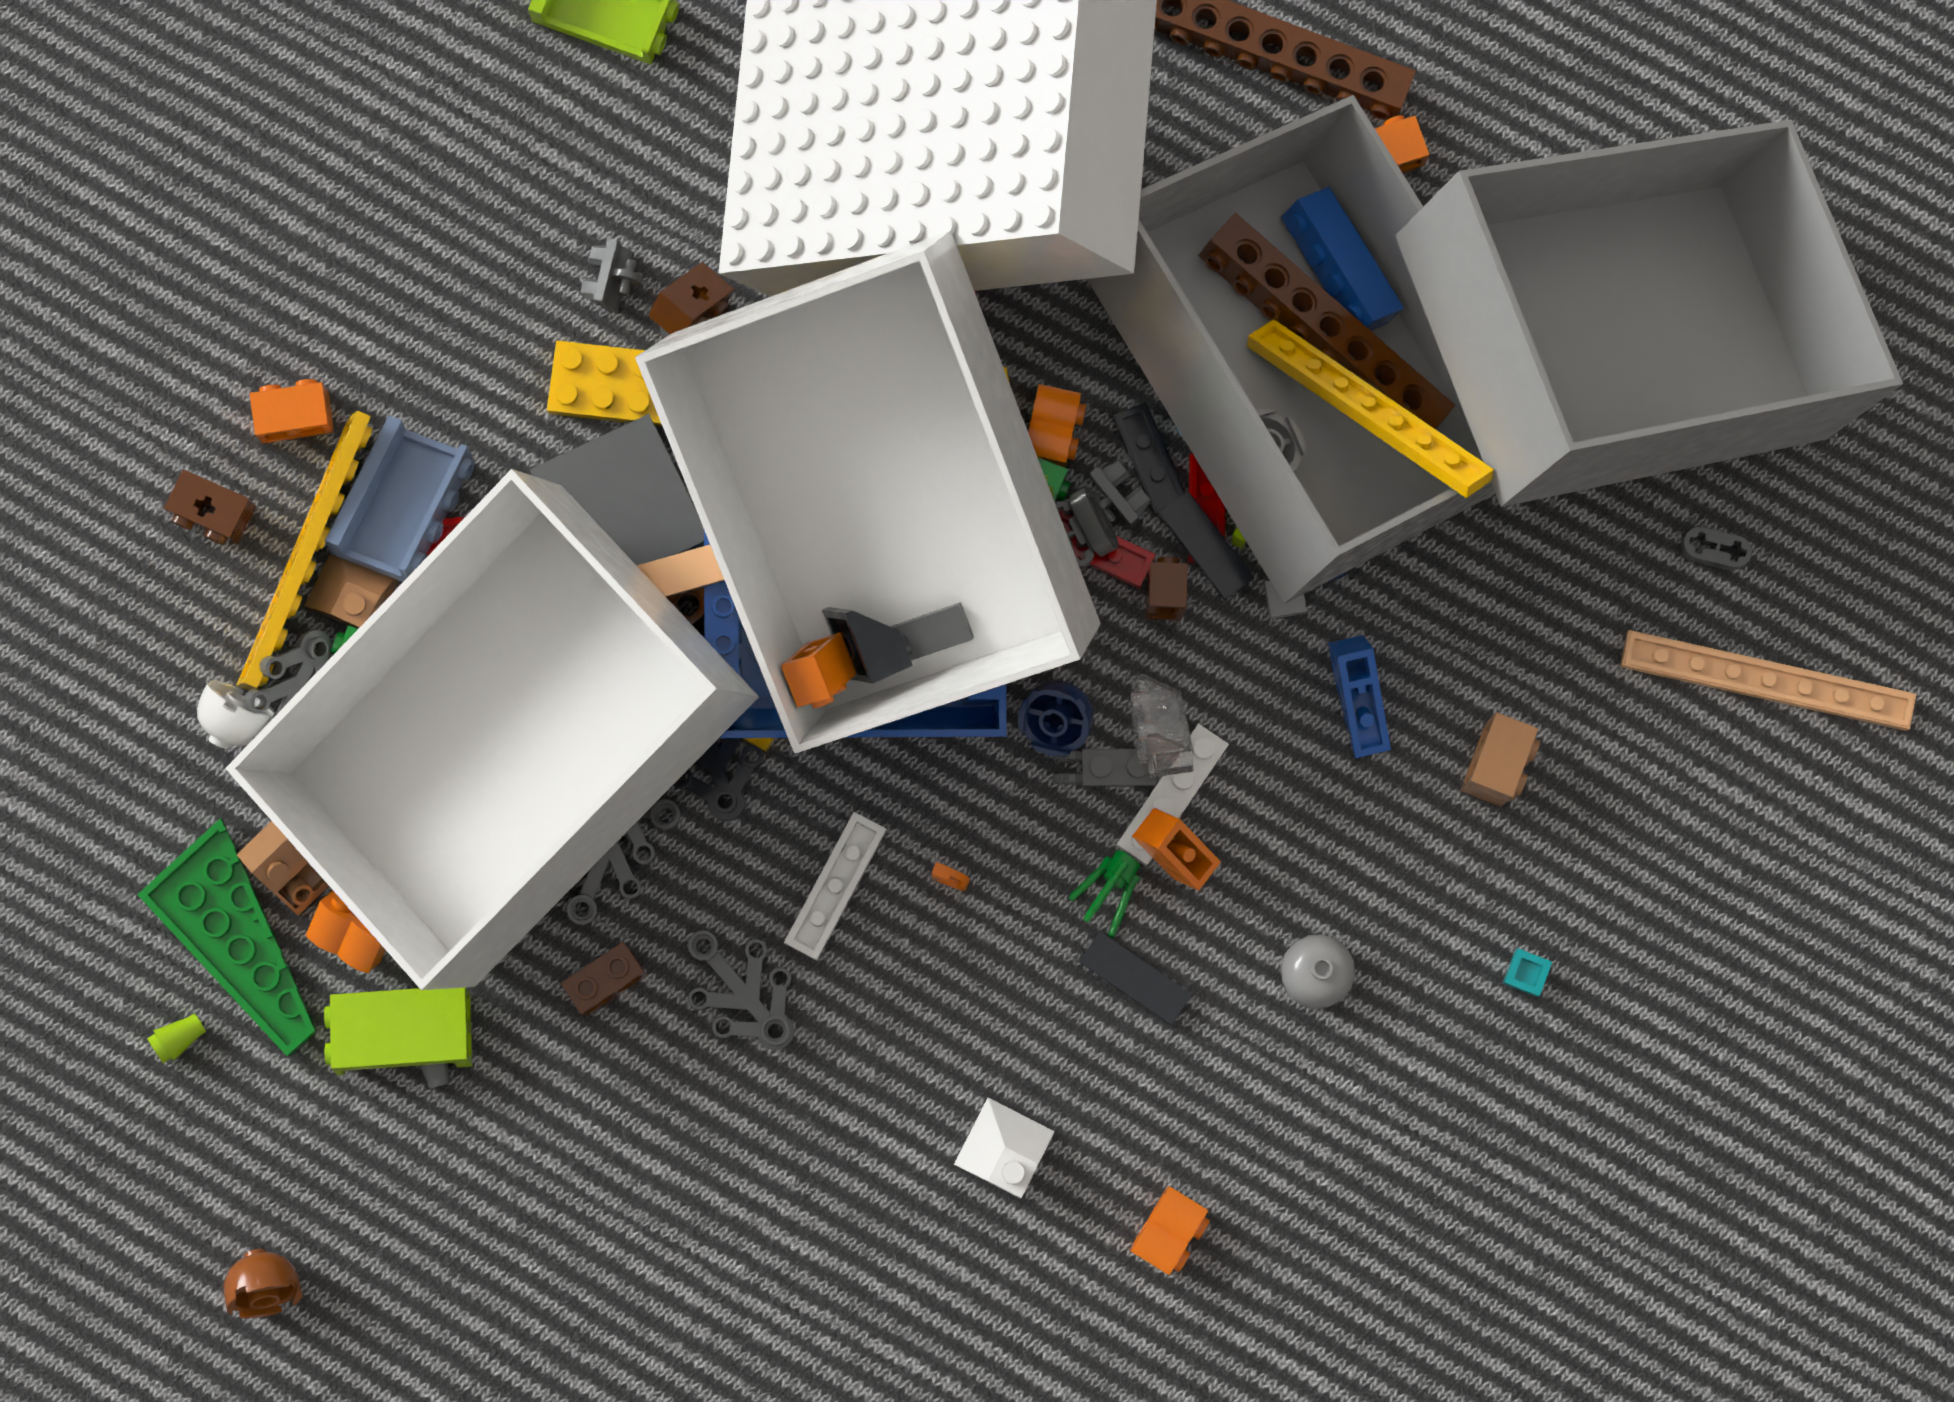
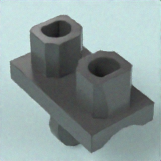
[580,238,643,313]
[1089,461,1151,529]

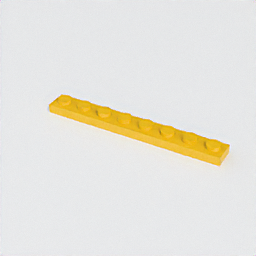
[1247,319,1494,498]

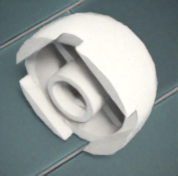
[197,681,275,749]

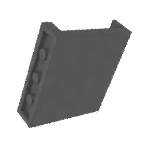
[530,414,704,566]

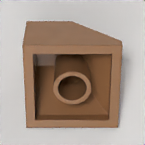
[304,553,399,629]

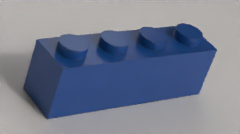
[1281,187,1404,331]

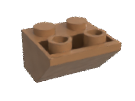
[236,821,329,916]

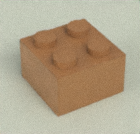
[1460,712,1540,807]

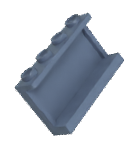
[325,416,475,582]

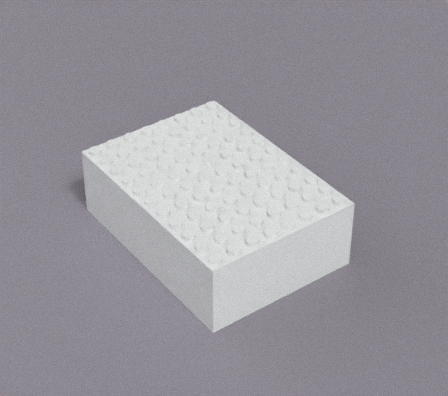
[719,0,1157,297]
[635,230,1101,754]
[225,469,759,990]

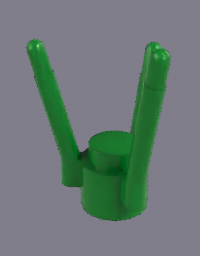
[1069,850,1141,938]

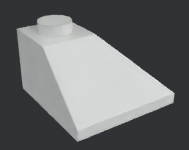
[954,1098,1055,1199]

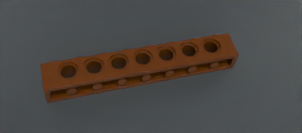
[1154,0,1416,120]
[1198,212,1455,430]

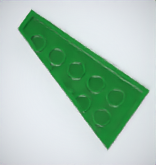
[137,818,317,1057]

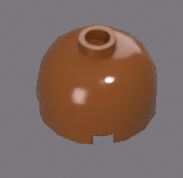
[224,1249,303,1319]

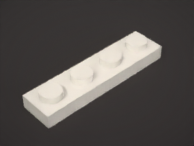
[1116,724,1229,866]
[784,812,887,961]

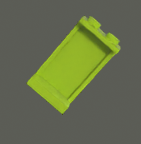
[528,0,680,65]
[324,987,472,1075]

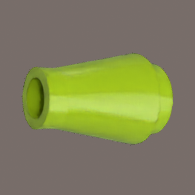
[147,1013,206,1064]

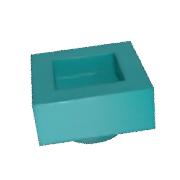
[1502,948,1552,997]

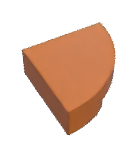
[931,862,970,892]

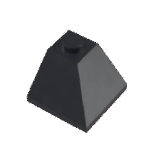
[822,607,913,684]

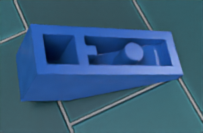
[1328,635,1391,758]

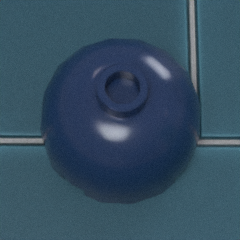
[1018,681,1094,757]

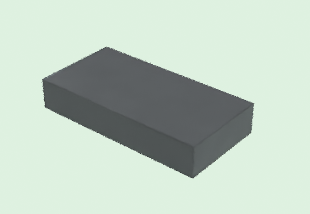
[891,602,974,661]

